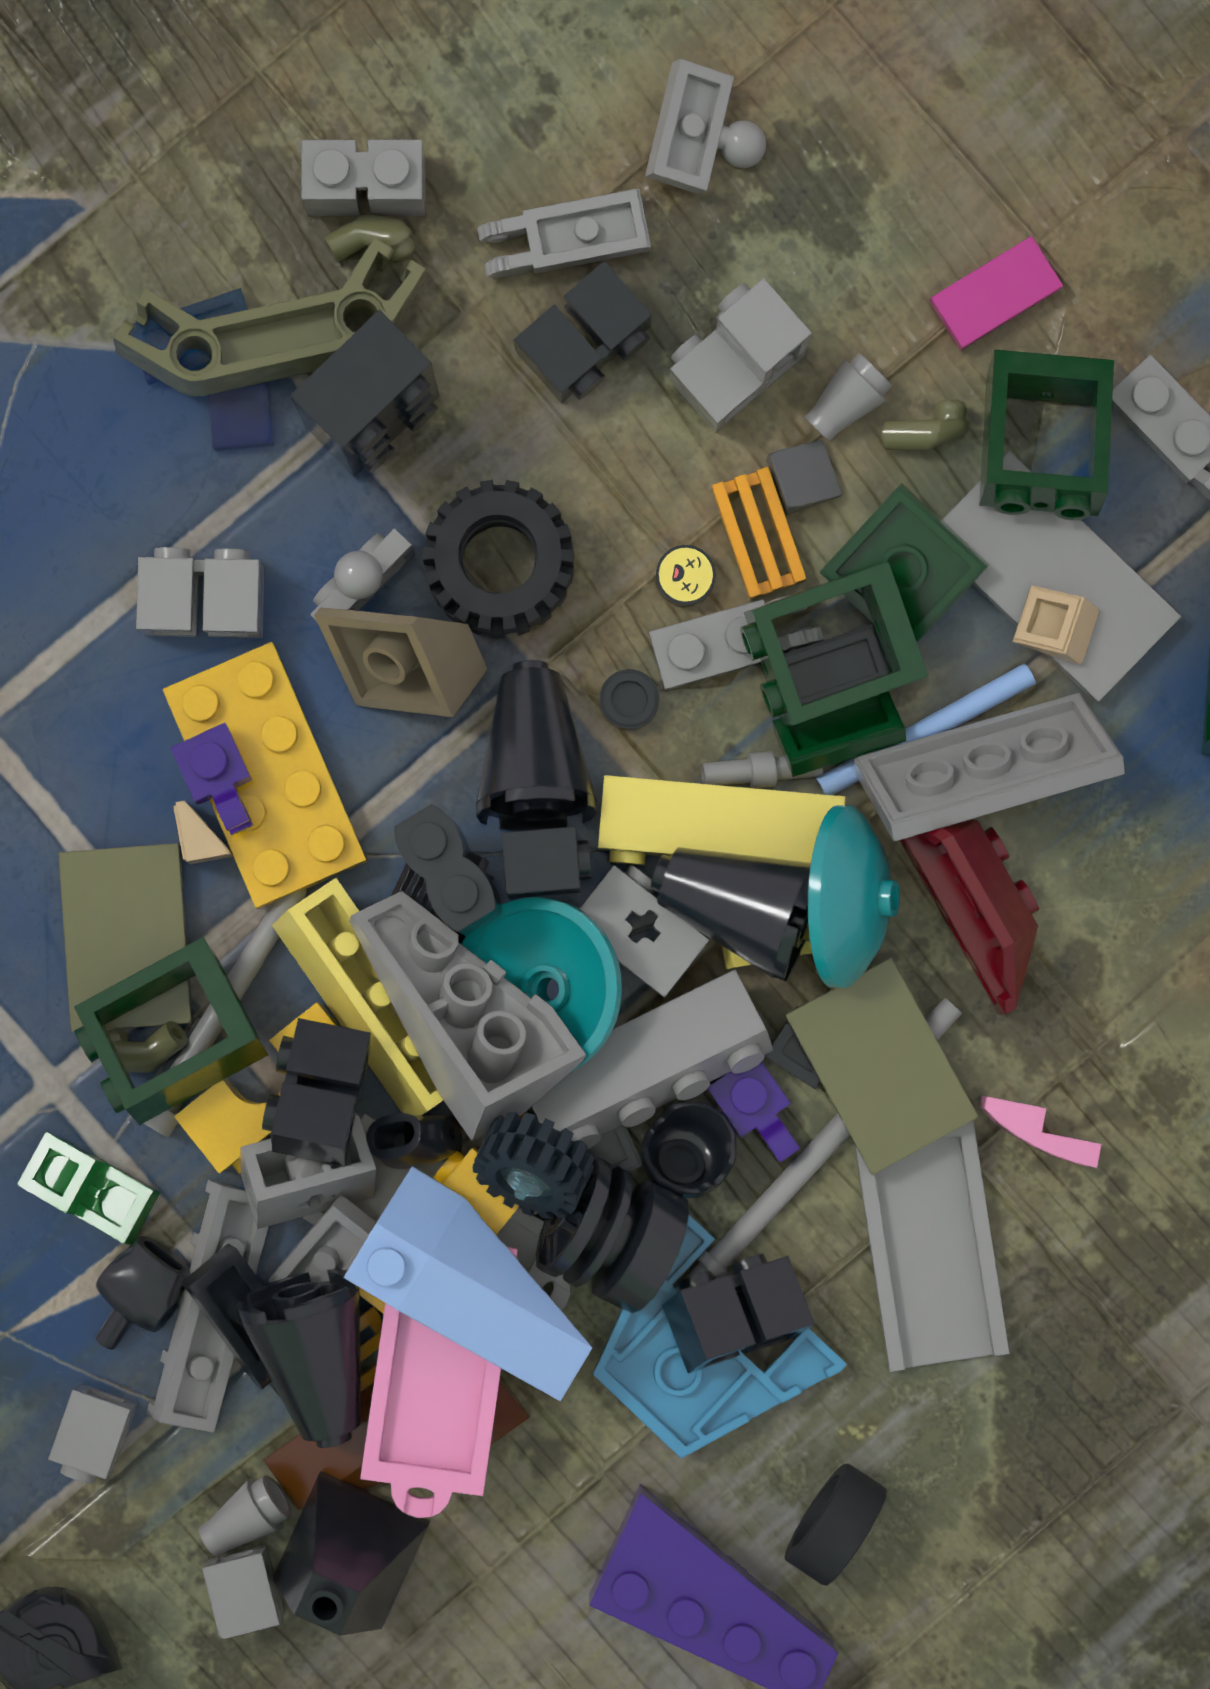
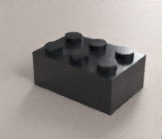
[290,309,440,477]

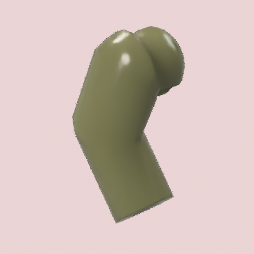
[323,213,415,263]
[883,400,969,450]
[99,1021,188,1073]

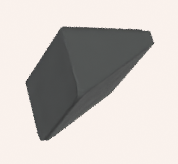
[766,439,842,516]

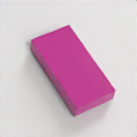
[929,236,1063,351]

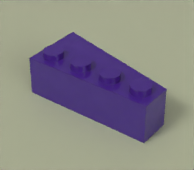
[589,1484,838,1689]

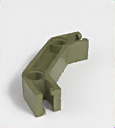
[113,238,426,397]

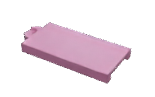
[360,1247,518,1518]

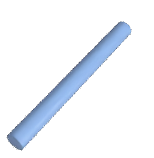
[816,663,1036,795]

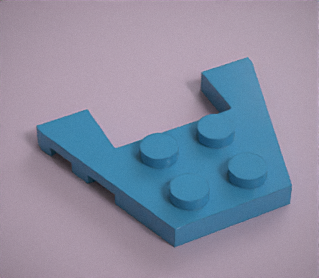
[592,1215,847,1459]

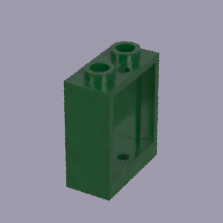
[979,349,1114,520]
[740,562,928,726]
[74,937,268,1125]

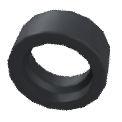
[784,1464,887,1586]

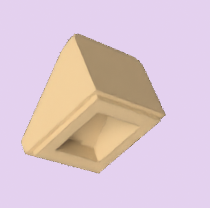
[1013,585,1099,664]
[173,801,233,864]

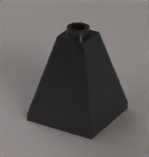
[274,1471,431,1636]

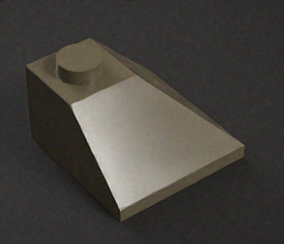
[314,607,488,717]

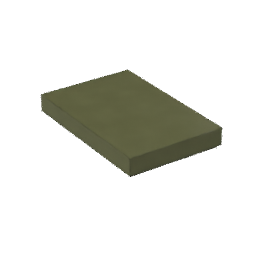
[58,843,193,1032]
[784,957,978,1175]

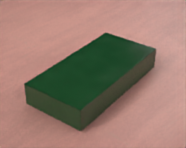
[772,691,906,777]

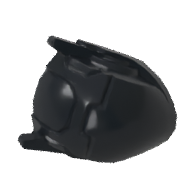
[0,1586,123,1689]

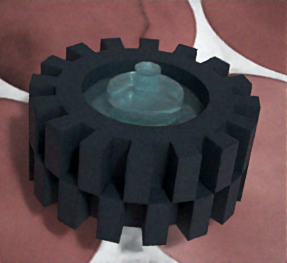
[472,1112,594,1219]

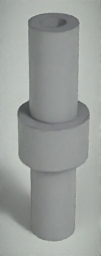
[701,751,823,789]

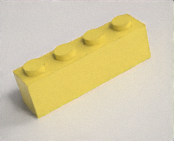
[598,775,845,865]
[272,878,443,1116]

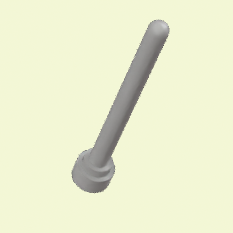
[128,889,307,1138]

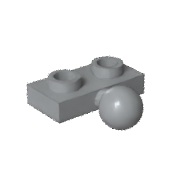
[645,58,767,194]
[310,528,416,625]

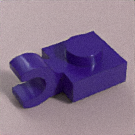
[170,722,254,836]
[707,1062,800,1163]

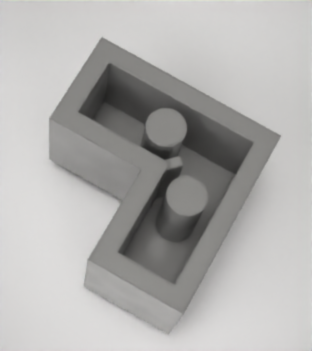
[669,278,812,433]

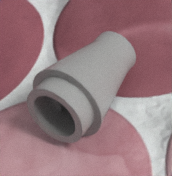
[804,353,893,442]
[198,1475,292,1557]

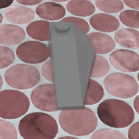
[349,891,586,1141]

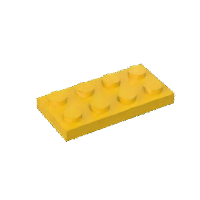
[162,642,368,910]

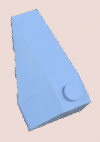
[343,1166,593,1402]

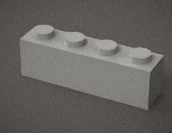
[532,969,774,1150]

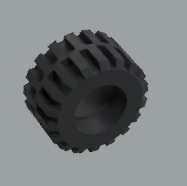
[422,480,574,638]

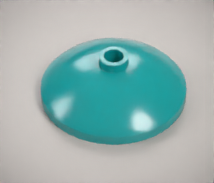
[808,805,900,988]
[461,897,622,1074]

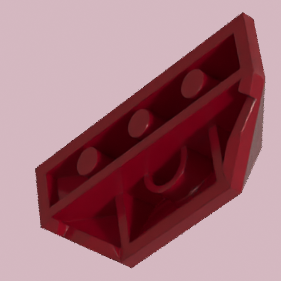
[899,819,1039,1015]

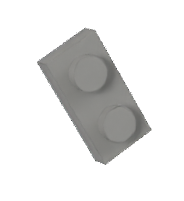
[268,1194,376,1283]

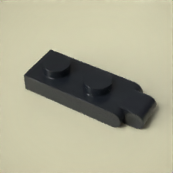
[181,1244,281,1398]

